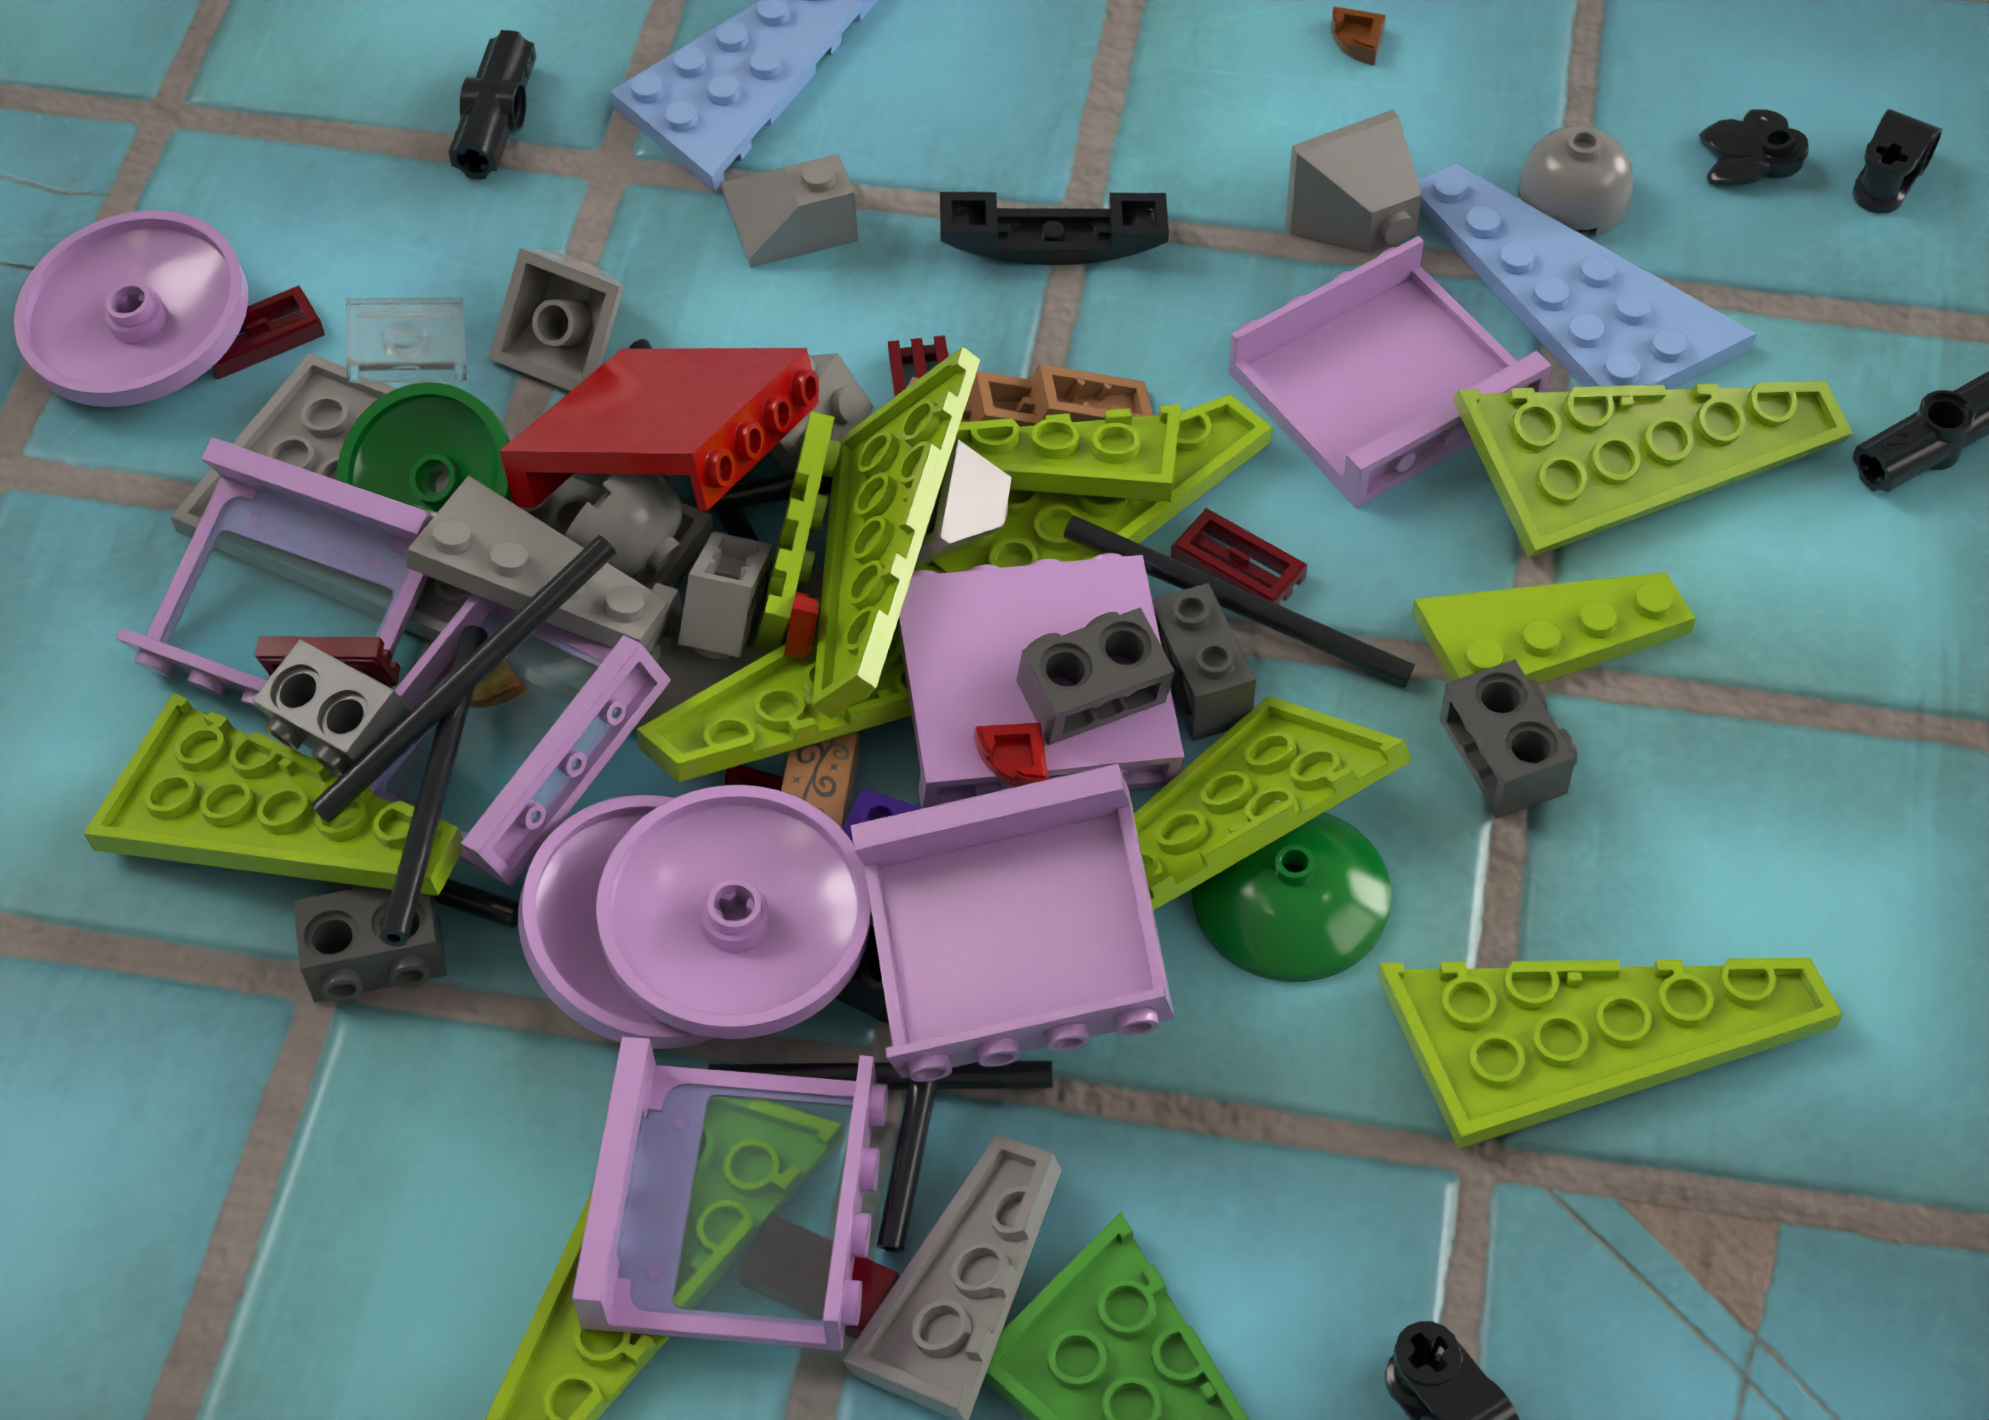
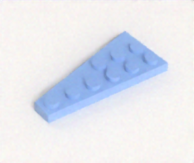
[610,0,878,192]
[1418,164,1757,389]

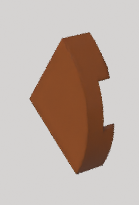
[1331,7,1386,65]

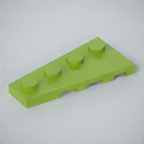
[955,404,1181,502]
[753,411,841,653]
[1412,572,1696,684]

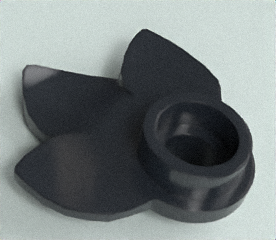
[1699,109,1809,185]

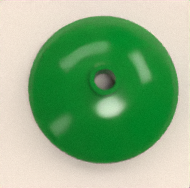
[336,382,511,518]
[1192,812,1391,982]

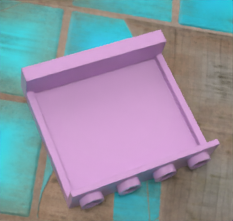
[1229,236,1552,508]
[897,553,1185,808]
[851,764,1175,1082]

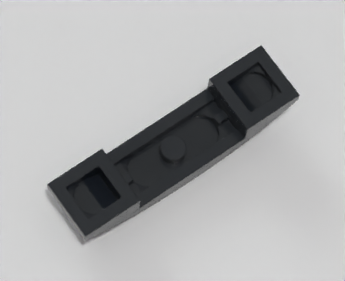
[940,192,1169,265]

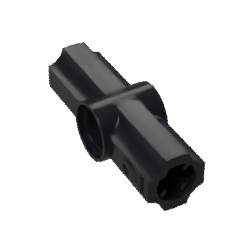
[448,30,537,179]
[1852,371,1989,492]

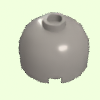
[1518,126,1633,236]
[565,474,682,578]

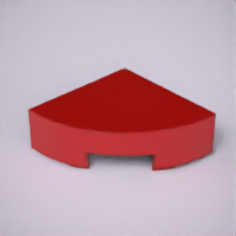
[784,592,821,659]
[974,722,1049,787]

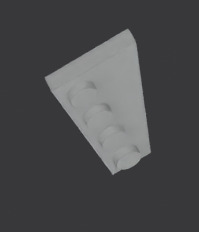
[407,475,668,648]
[843,1134,1062,1420]

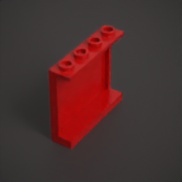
[499,348,819,511]

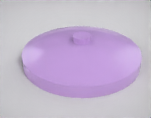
[14,210,249,407]
[596,785,871,1039]
[518,795,715,1049]

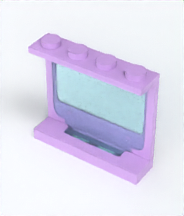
[116,437,433,713]
[330,593,671,887]
[572,1037,888,1351]

